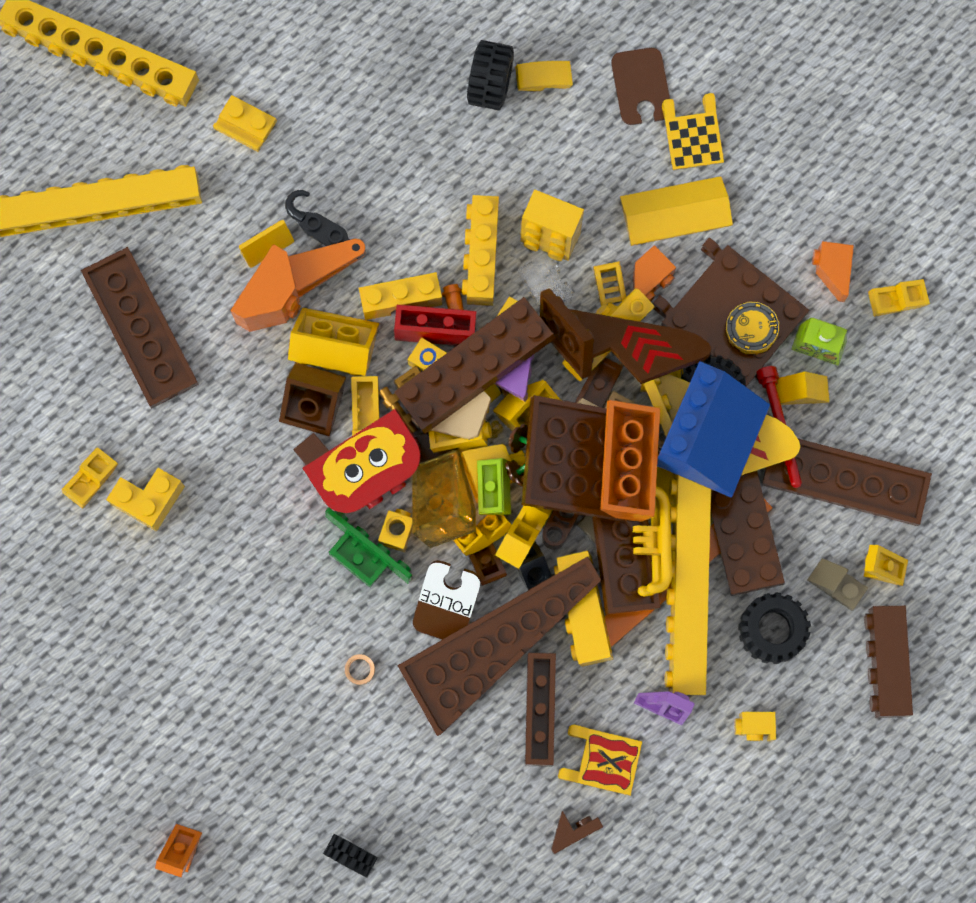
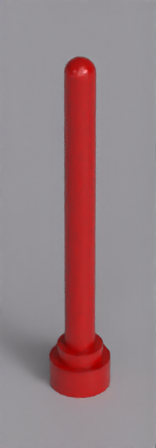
[756,366,802,488]

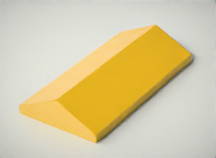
[620,176,733,246]

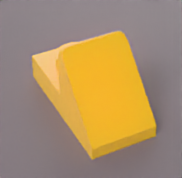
[863,545,908,586]

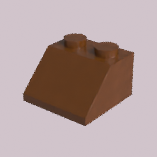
[279,362,346,437]

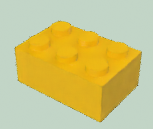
[520,189,584,261]

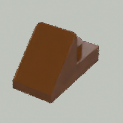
[468,543,507,587]
[551,811,603,854]

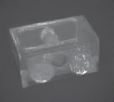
[518,254,574,312]

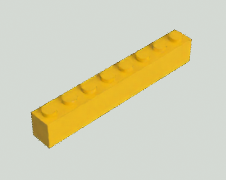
[0,165,202,237]
[664,474,711,695]

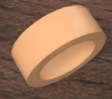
[345,654,375,685]

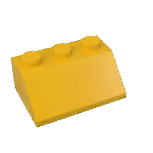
[288,307,379,376]

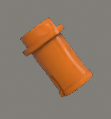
[442,284,464,310]

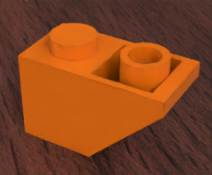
[633,245,676,302]

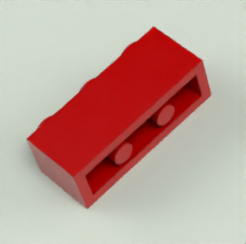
[394,304,476,346]

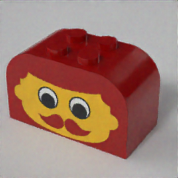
[302,408,421,513]

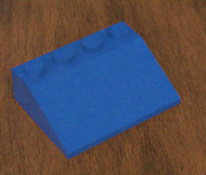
[657,361,770,498]

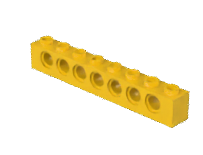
[0,0,199,107]

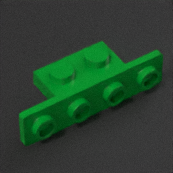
[325,508,412,588]

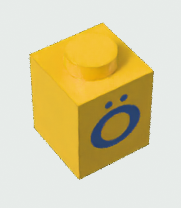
[407,338,446,372]

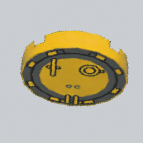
[726,302,779,354]

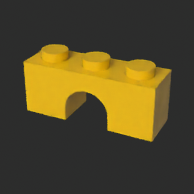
[359,272,442,320]
[495,505,552,569]

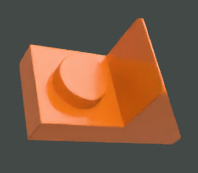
[155,824,202,877]

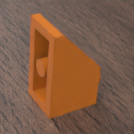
[812,241,854,302]

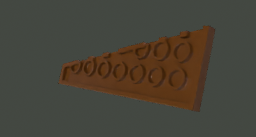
[397,556,601,736]

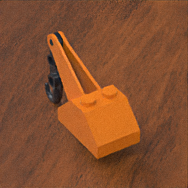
[230,190,366,332]

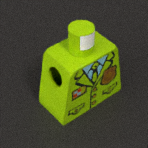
[791,318,847,366]

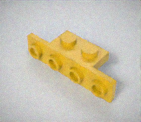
[562,288,654,381]

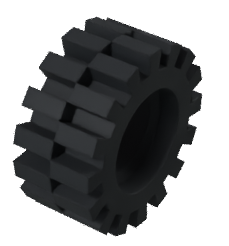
[323,834,378,878]

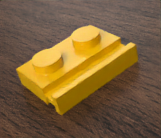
[213,95,277,152]

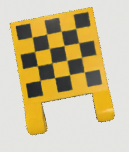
[662,93,724,170]

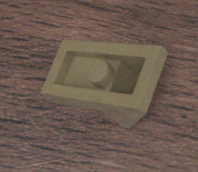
[807,558,868,611]

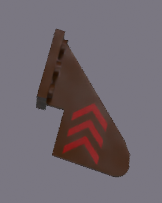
[540,288,711,384]

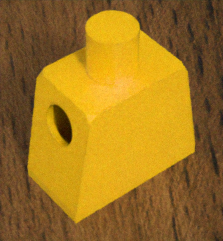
[458,444,525,503]

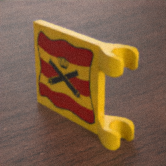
[558,725,642,796]

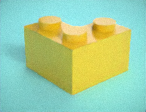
[106,468,185,532]

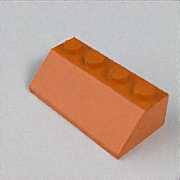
[600,400,660,522]

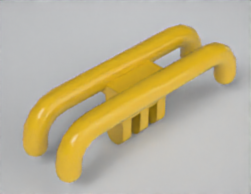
[633,486,672,597]

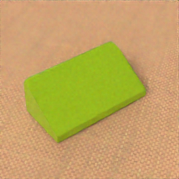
[477,458,511,515]

